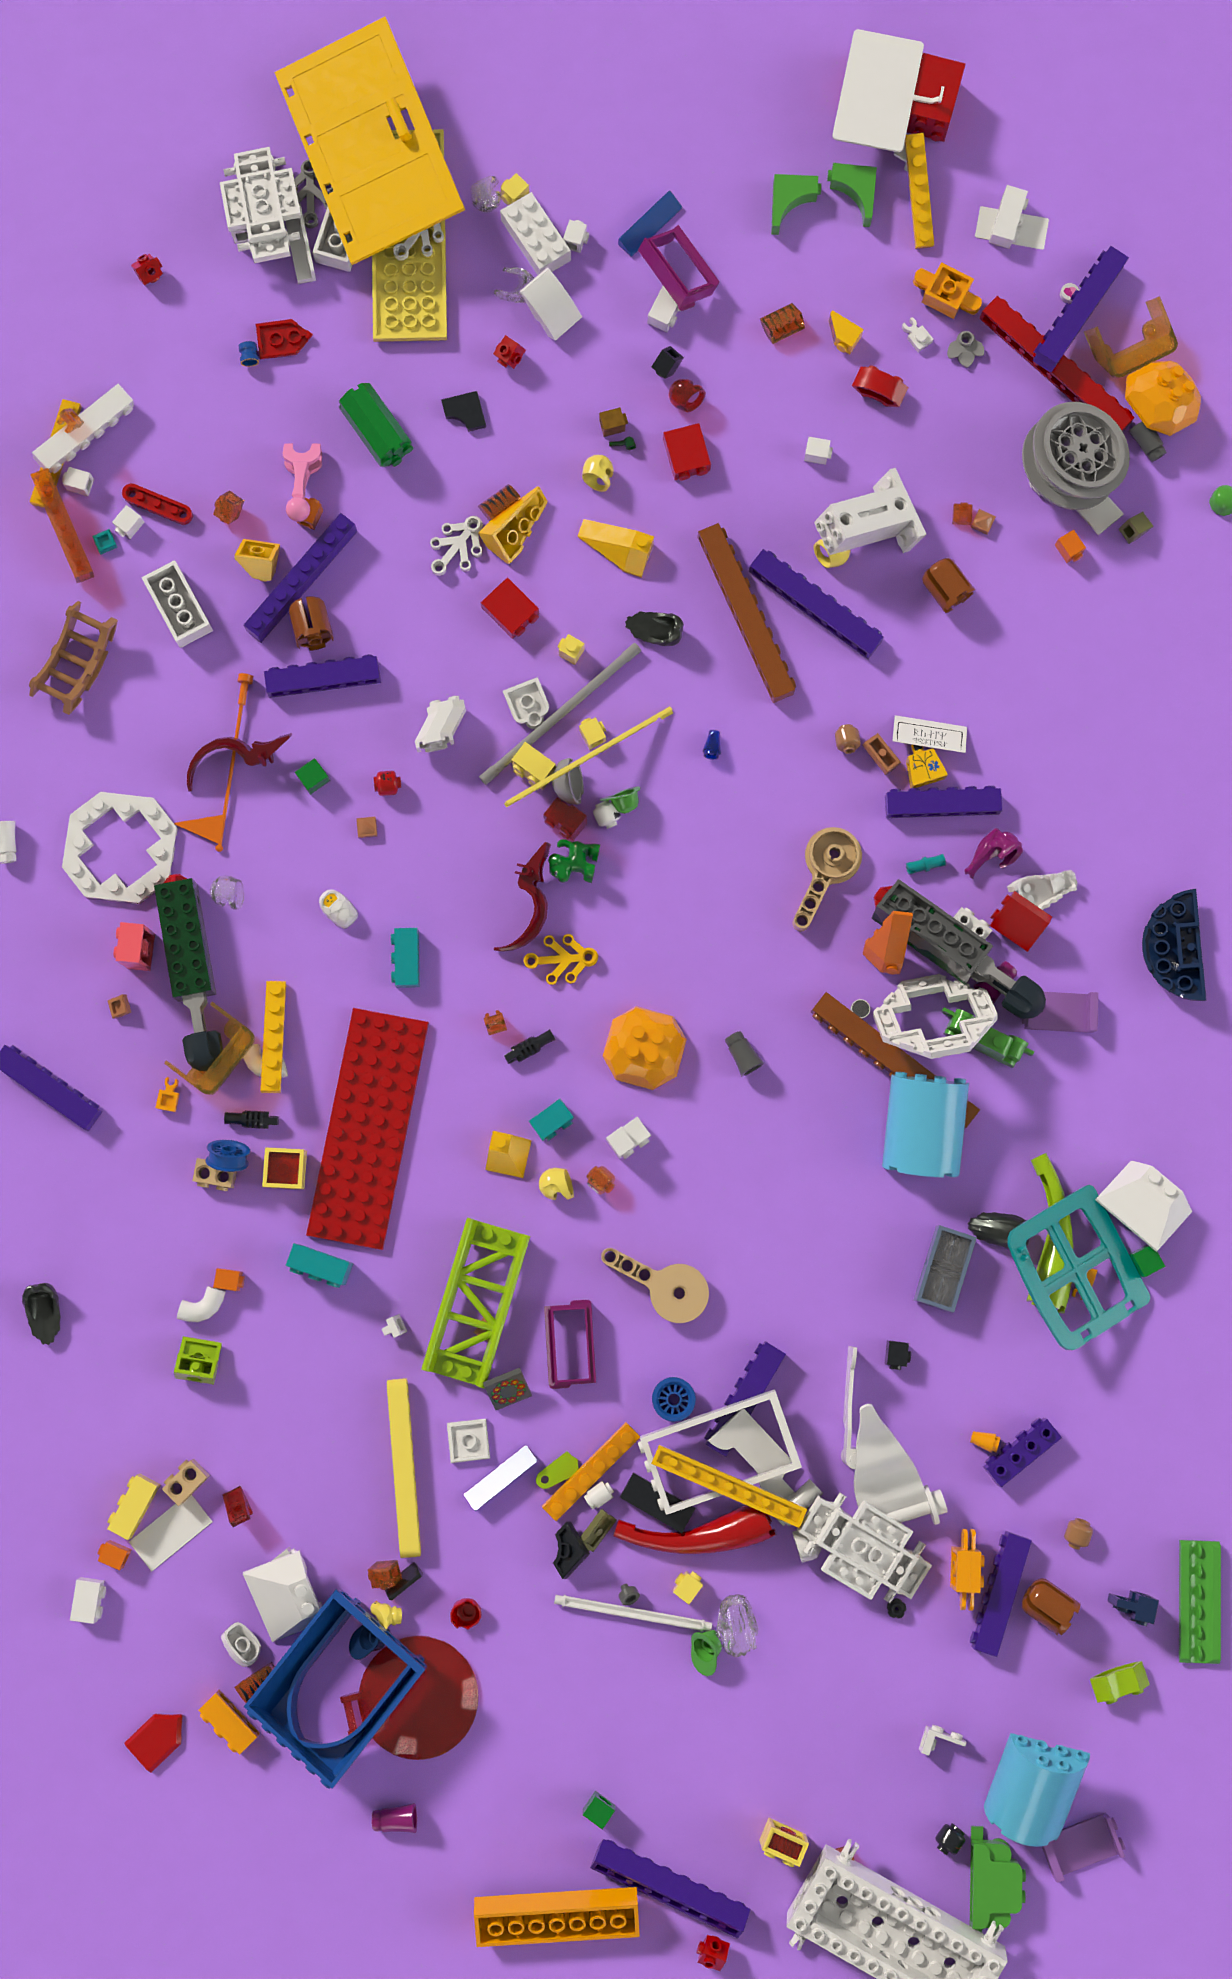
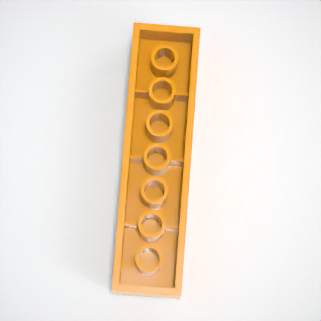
[474,1887,640,1947]

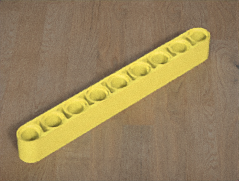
[387,1378,421,1558]

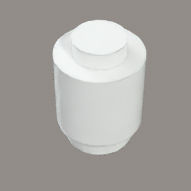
[584,1481,614,1509]

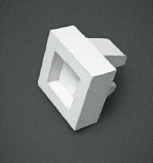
[382,1314,407,1338]

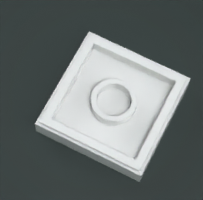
[447,1418,490,1463]

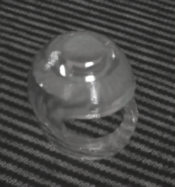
[470,176,501,213]
[210,875,244,910]

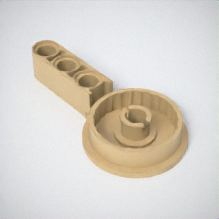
[792,827,862,932]
[601,1248,709,1323]

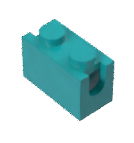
[529,1099,574,1141]

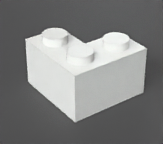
[606,1116,651,1159]

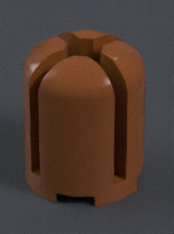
[922,558,975,613]
[289,596,334,651]
[1022,1578,1081,1635]

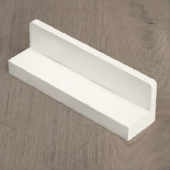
[285,203,316,284]

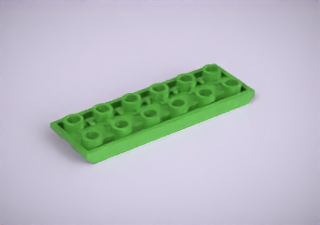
[1179,1540,1221,1664]

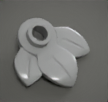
[947,331,984,368]

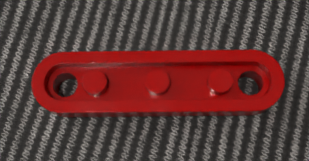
[122,483,193,525]

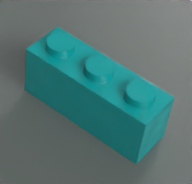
[391,928,420,988]

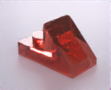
[222,1486,253,1527]

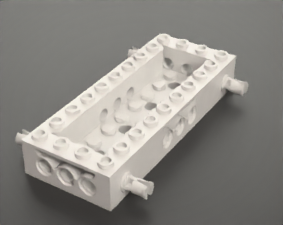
[786,1839,1008,1979]

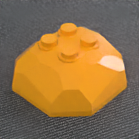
[1125,361,1201,436]
[602,1006,687,1090]

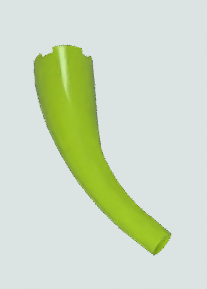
[1026,1153,1073,1314]

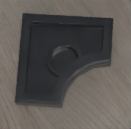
[441,391,486,432]
[553,1522,590,1579]

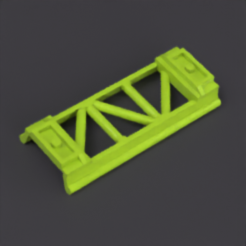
[421,1218,531,1389]

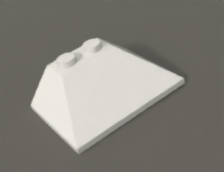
[1095,1161,1192,1252]
[243,1550,323,1642]

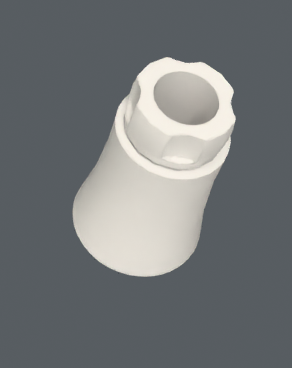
[0,821,17,864]

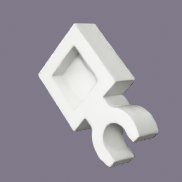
[902,317,934,352]

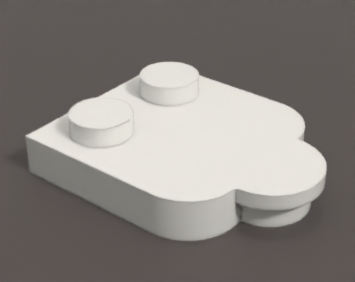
[503,677,549,729]

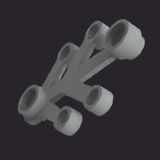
[294,160,333,228]

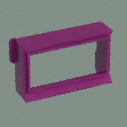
[638,225,719,311]
[544,1300,596,1389]

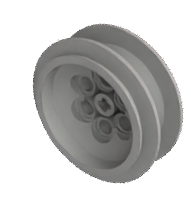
[1022,402,1130,510]

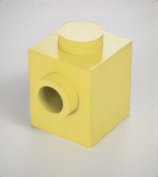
[501,173,530,205]
[558,634,585,665]
[579,717,606,750]
[673,1571,703,1604]

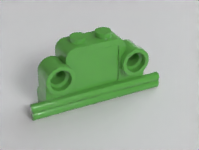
[941,1007,1034,1068]
[970,1826,1026,1933]

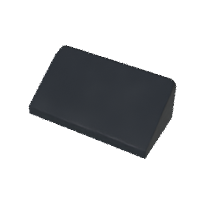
[384,1562,423,1601]

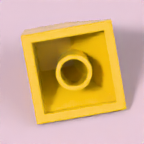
[234,539,280,581]
[485,1131,532,1178]

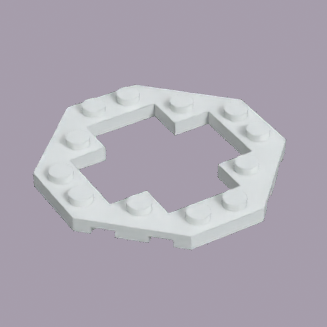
[62,792,178,904]
[873,974,998,1059]

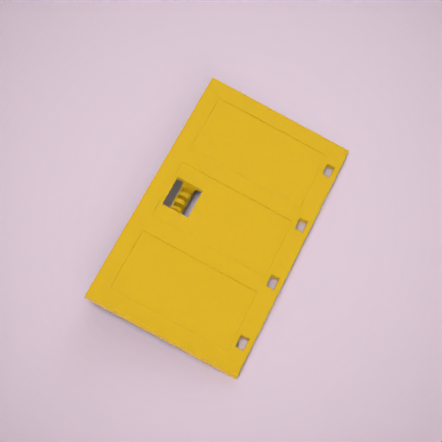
[274,17,465,265]

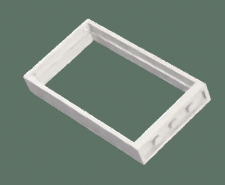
[638,1389,802,1515]

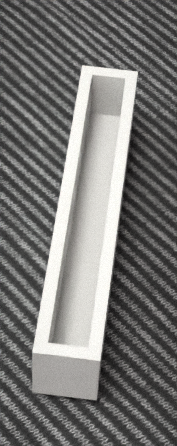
[32,384,134,475]

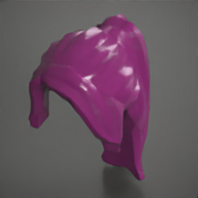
[964,828,1023,879]

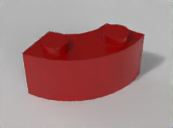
[852,365,909,407]

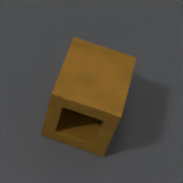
[599,407,628,437]

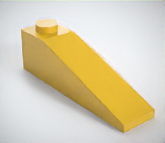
[478,486,548,564]
[577,519,654,578]

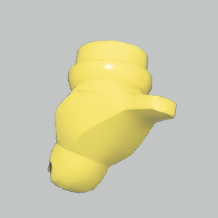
[370,1601,402,1629]

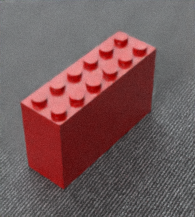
[907,53,966,142]

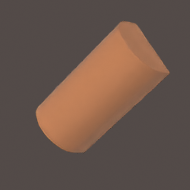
[862,733,901,775]

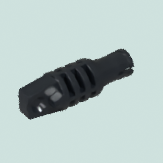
[504,1029,555,1064]
[224,1110,279,1129]

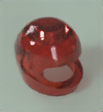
[669,379,706,412]

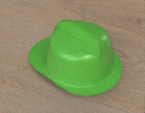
[600,786,641,814]
[691,1630,722,1676]

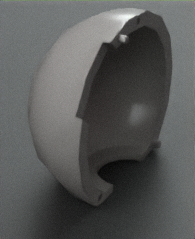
[552,758,584,805]

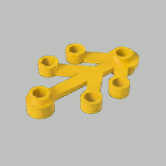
[524,934,598,985]

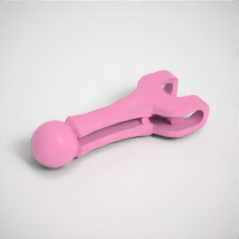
[283,443,322,522]

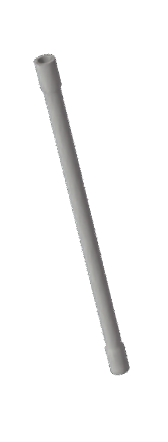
[479,643,641,785]

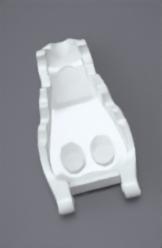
[1007,870,1077,910]

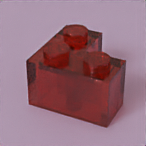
[543,797,587,841]

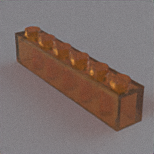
[30,468,94,583]

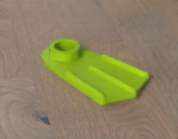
[536,1451,579,1489]

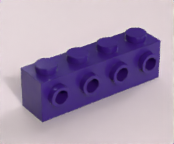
[983,1418,1062,1487]

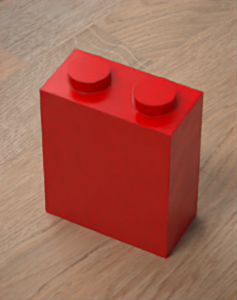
[663,423,711,481]
[480,577,539,639]
[990,891,1052,952]

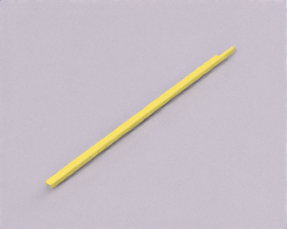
[504,706,673,807]

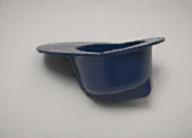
[349,1618,390,1660]

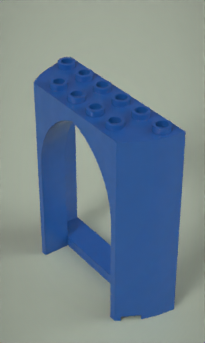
[244,1589,427,1789]

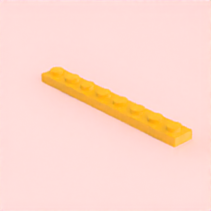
[651,1444,807,1528]

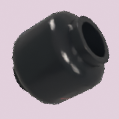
[935,1823,965,1856]

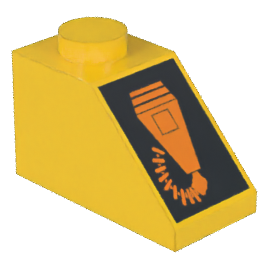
[829,310,864,354]

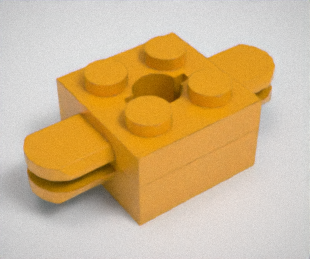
[913,262,982,319]
[950,1529,985,1611]

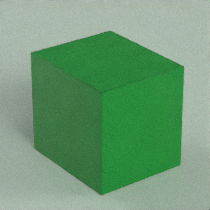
[295,758,330,795]
[1129,1245,1166,1277]
[583,1790,615,1830]

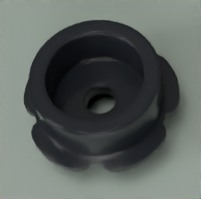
[887,1598,906,1619]

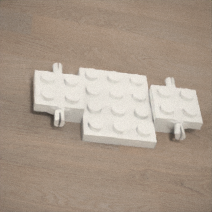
[220,147,302,264]
[797,1492,932,1603]

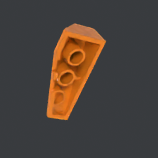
[863,911,913,975]

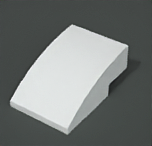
[520,268,582,341]

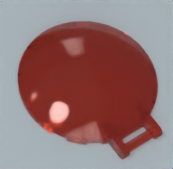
[340,1636,479,1760]

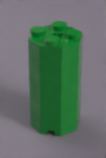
[339,383,413,467]

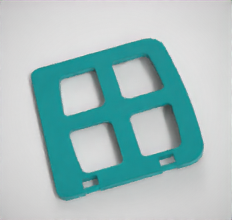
[1008,1185,1150,1350]

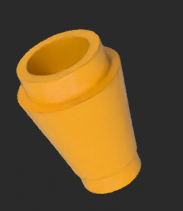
[970,1431,1001,1453]

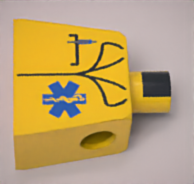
[906,745,948,788]

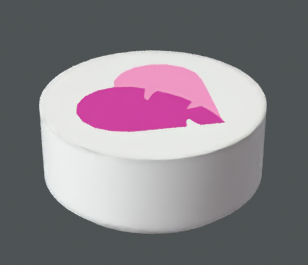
[1060,283,1079,303]

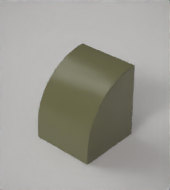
[1119,512,1153,544]

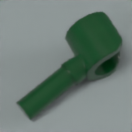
[609,437,636,450]

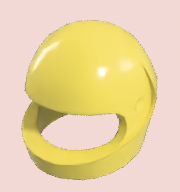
[582,455,614,492]
[813,539,851,568]
[539,1168,574,1200]

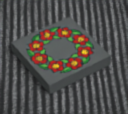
[483,1368,532,1411]

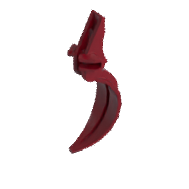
[187,733,292,792]
[494,842,551,952]

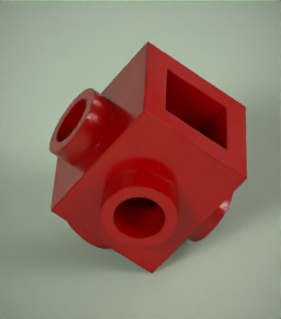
[131,254,163,285]
[493,335,526,369]
[696,1934,730,1971]

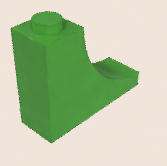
[827,163,877,227]
[771,174,821,235]

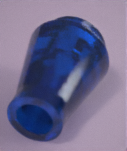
[702,730,721,760]

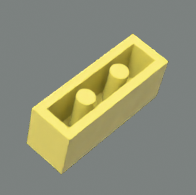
[107,1474,161,1540]

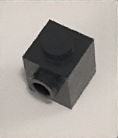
[651,346,684,379]
[885,1340,911,1370]

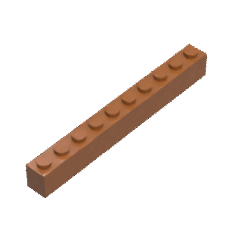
[697,523,796,703]
[811,992,980,1128]

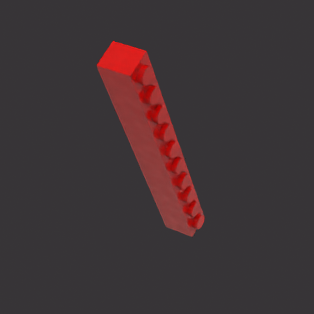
[979,296,1135,432]

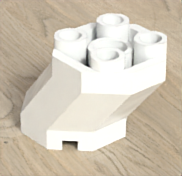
[415,696,466,752]

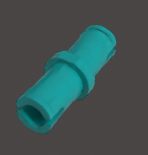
[906,854,946,875]

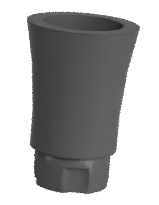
[1128,422,1167,462]
[725,1031,764,1077]

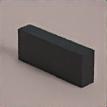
[620,1472,695,1533]

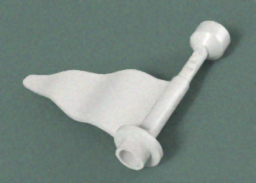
[792,1404,948,1563]

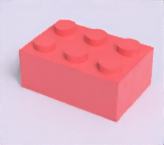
[113,922,155,971]

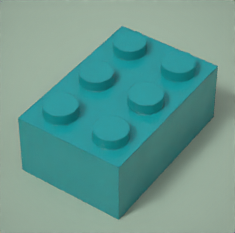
[285,1243,354,1288]

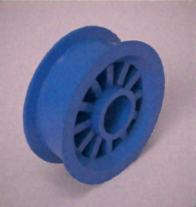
[205,1140,250,1172]
[652,1377,696,1422]

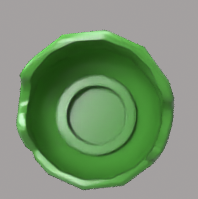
[1209,485,1232,516]

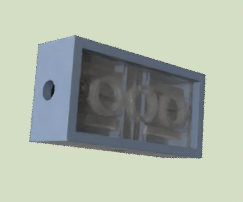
[913,1225,977,1313]

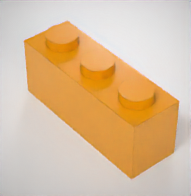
[198,1690,260,1755]

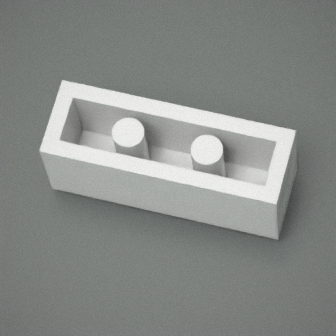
[989,185,1029,249]

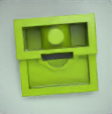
[174,1336,222,1385]

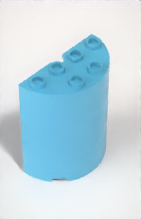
[882,1072,969,1177]
[984,1733,1090,1847]

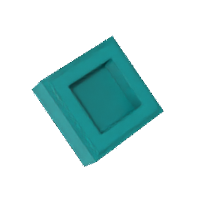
[92,529,118,555]

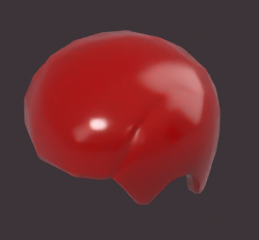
[450,1598,482,1630]

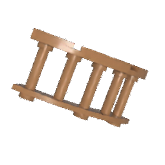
[29,601,118,715]

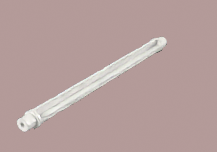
[554,1595,712,1632]

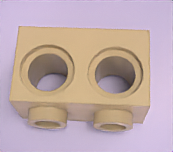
[192,1158,237,1191]
[162,1459,210,1506]

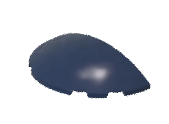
[1142,889,1206,1001]

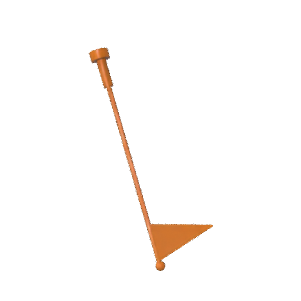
[174,673,254,852]

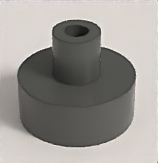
[618,1584,640,1605]

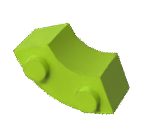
[1090,1661,1150,1704]

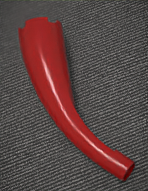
[613,1505,777,1554]

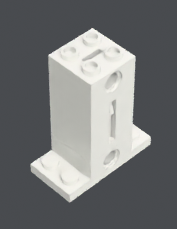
[814,468,927,555]

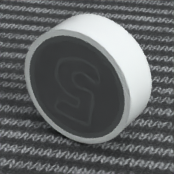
[850,999,870,1019]

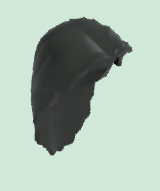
[625,611,684,646]
[968,1212,1029,1249]
[22,1283,61,1345]

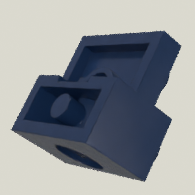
[1108,1590,1159,1626]

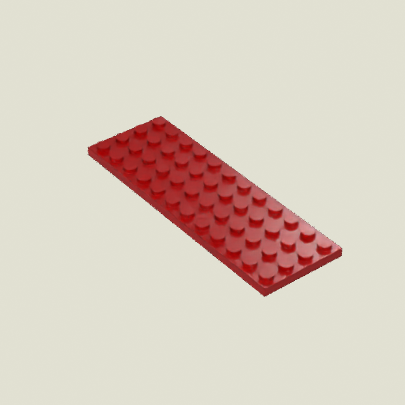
[306,1008,429,1250]

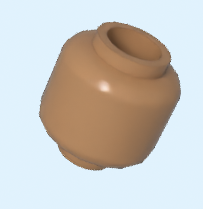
[835,724,861,754]
[1064,1518,1093,1550]

